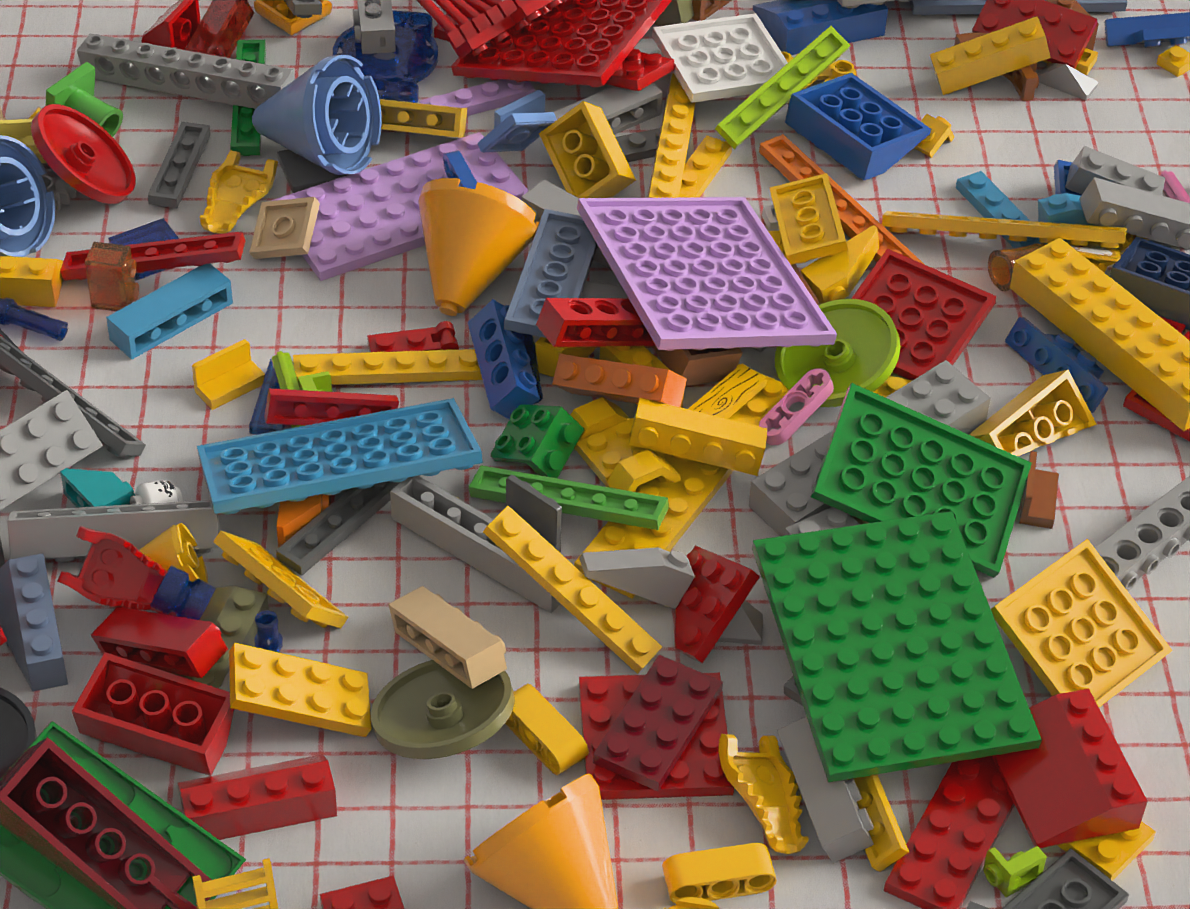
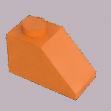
[276,494,331,548]

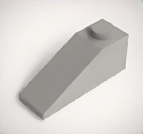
[579,547,695,609]

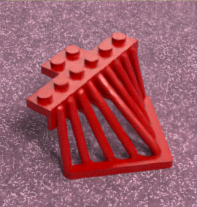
[417,0,569,59]

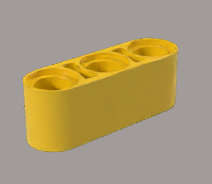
[505,683,589,775]
[662,843,777,904]

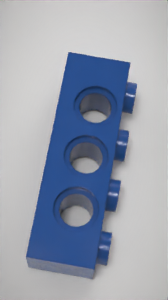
[467,299,540,420]

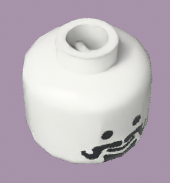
[130,480,183,505]

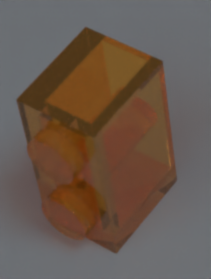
[85,242,139,311]

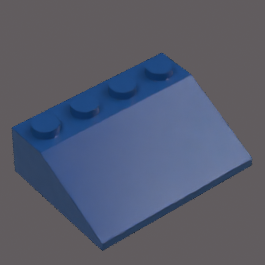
[753,0,888,55]
[785,73,931,181]

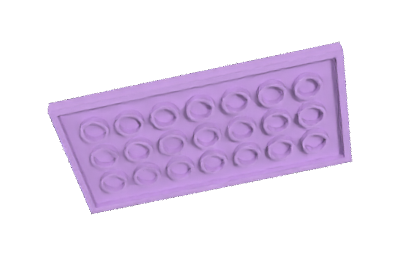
[271,132,529,281]

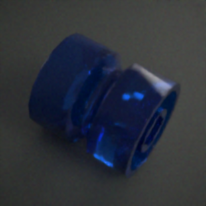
[150,565,216,620]

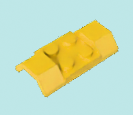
[570,397,681,492]

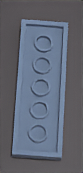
[504,209,598,338]

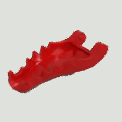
[57,526,193,617]

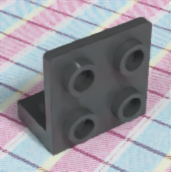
[506,474,562,552]

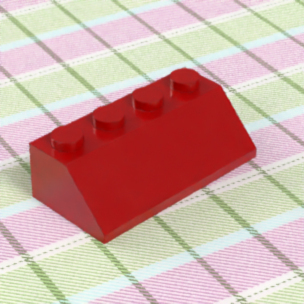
[72,652,235,776]
[178,754,337,840]

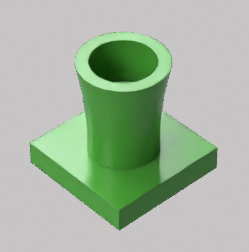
[46,62,123,137]

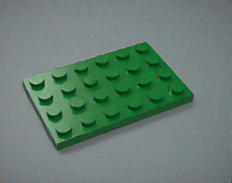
[810,383,1032,578]

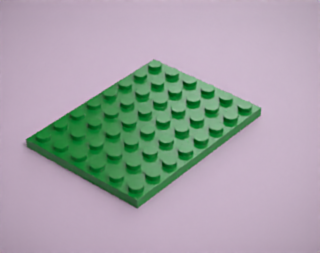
[752,511,1042,782]

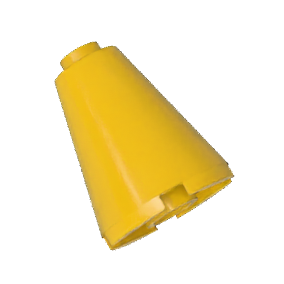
[139,523,208,590]

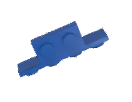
[1104,12,1190,48]
[1005,317,1108,413]

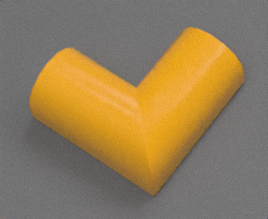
[254,0,332,36]

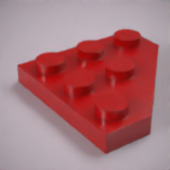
[675,545,760,664]

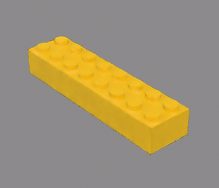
[1010,238,1190,431]

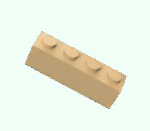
[388,586,507,689]

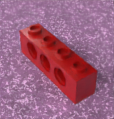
[536,298,656,347]

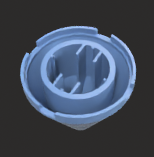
[252,55,382,175]
[0,135,55,257]

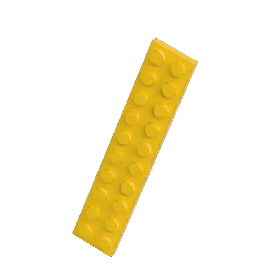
[574,364,789,599]

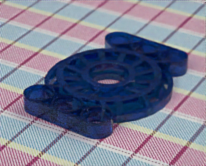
[332,10,438,103]

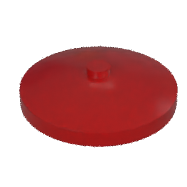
[31,104,136,204]

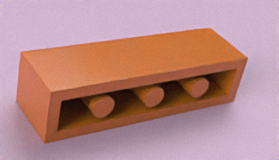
[552,354,687,407]

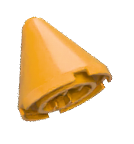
[418,178,539,316]
[464,773,618,909]

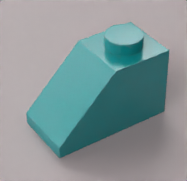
[60,468,135,508]

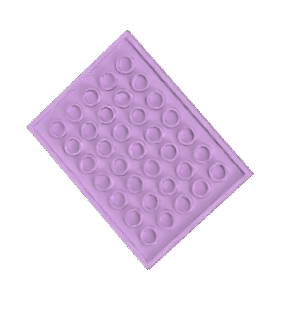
[576,197,837,351]

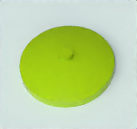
[775,299,900,407]

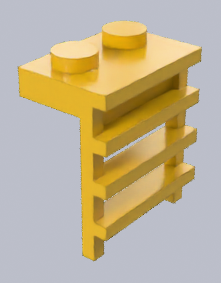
[192,858,278,909]

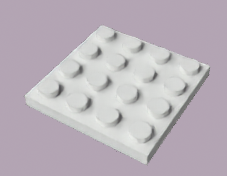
[652,13,788,103]

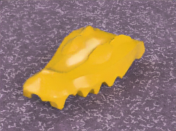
[200,150,278,234]
[719,734,809,854]

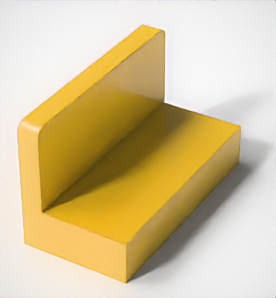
[192,339,266,410]

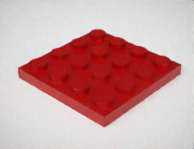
[851,248,996,381]
[579,672,734,800]

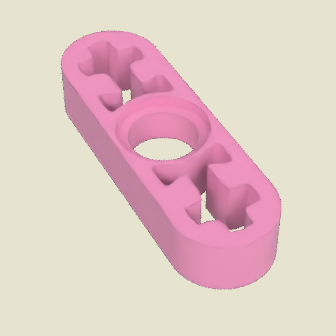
[759,369,834,445]

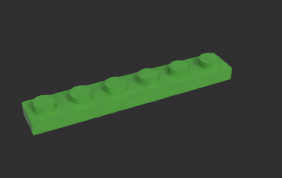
[469,465,669,530]

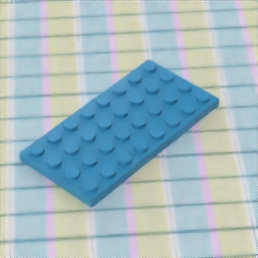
[197,398,483,515]

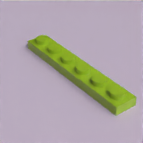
[715,26,851,150]

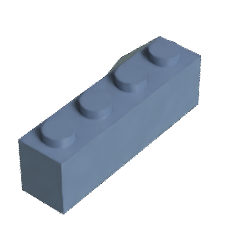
[0,553,68,692]

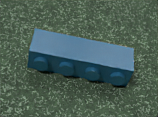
[106,264,233,359]

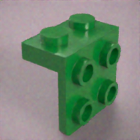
[491,404,584,478]

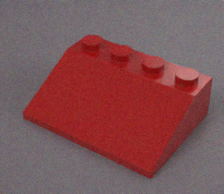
[992,688,1148,848]

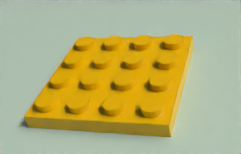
[991,539,1173,707]

